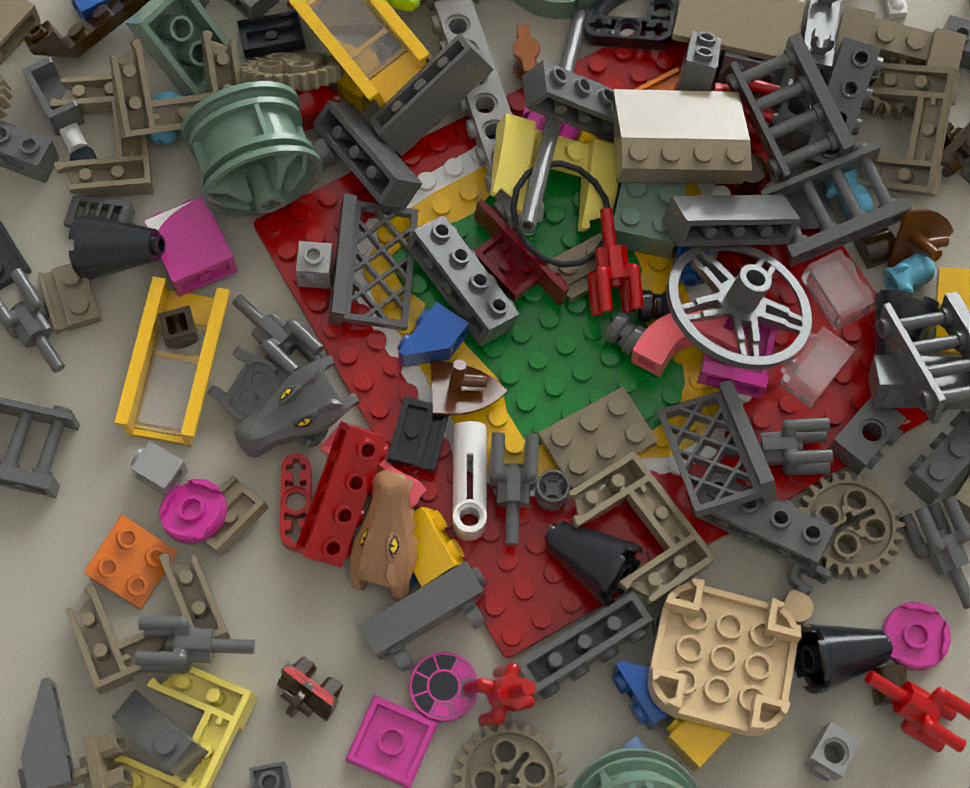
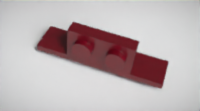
[474,199,569,306]

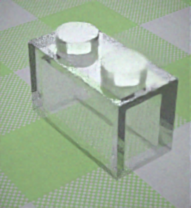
[801,249,875,331]
[779,326,855,408]

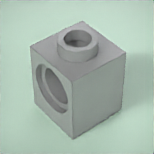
[296,241,334,289]
[131,441,188,496]
[804,722,862,781]

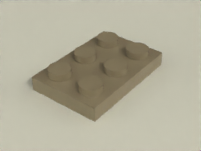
[538,387,658,490]

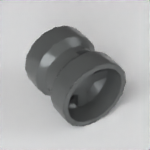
[603,312,646,357]
[534,469,570,511]

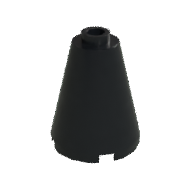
[69,215,166,280]
[874,290,941,355]
[544,521,643,607]
[794,624,893,694]

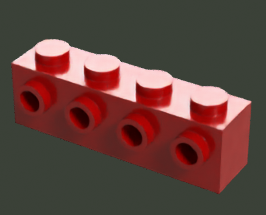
[295,421,387,568]

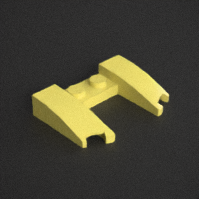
[490,113,619,232]
[114,666,258,788]

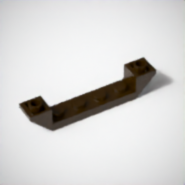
[24,0,150,58]

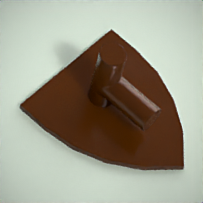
[887,209,954,267]
[430,359,508,415]

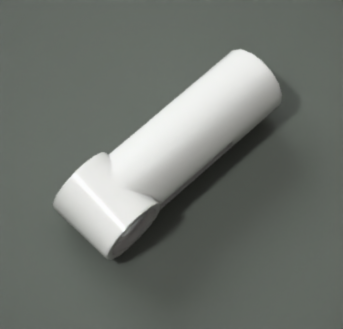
[452,421,487,541]

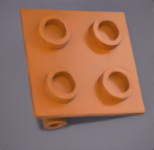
[83,514,178,609]

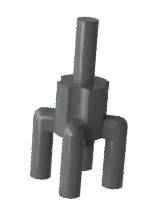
[0,268,65,373]
[232,294,324,377]
[723,417,833,476]
[489,432,539,546]
[899,495,970,610]
[135,616,255,674]

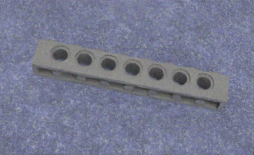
[430,0,545,228]

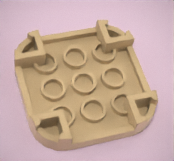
[647,579,801,737]

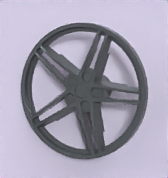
[666,245,812,369]

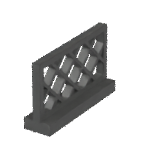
[328,193,418,331]
[657,379,777,518]

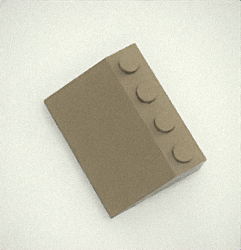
[672,0,806,60]
[612,89,752,184]

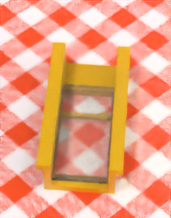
[288,0,431,108]
[114,276,230,447]

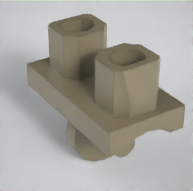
[71,733,134,788]

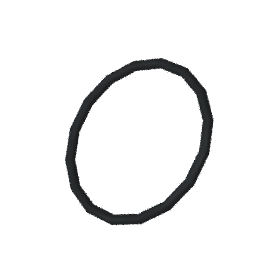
[510,160,610,268]

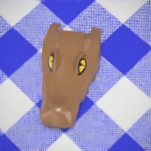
[349,470,418,601]

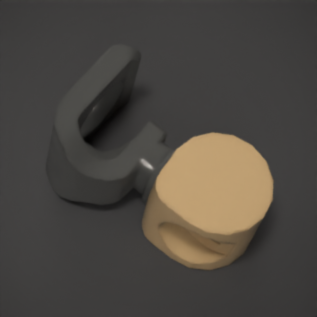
[782,564,831,625]

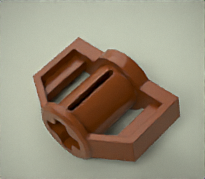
[513,24,540,82]

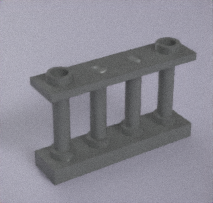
[726,32,855,182]
[760,142,912,268]
[876,292,970,424]
[0,397,80,499]

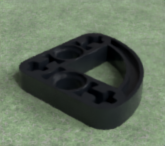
[584,0,678,50]

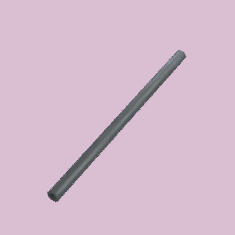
[519,9,587,232]

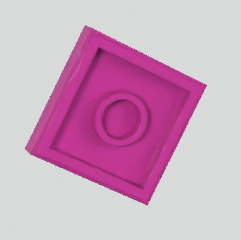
[345,695,438,788]

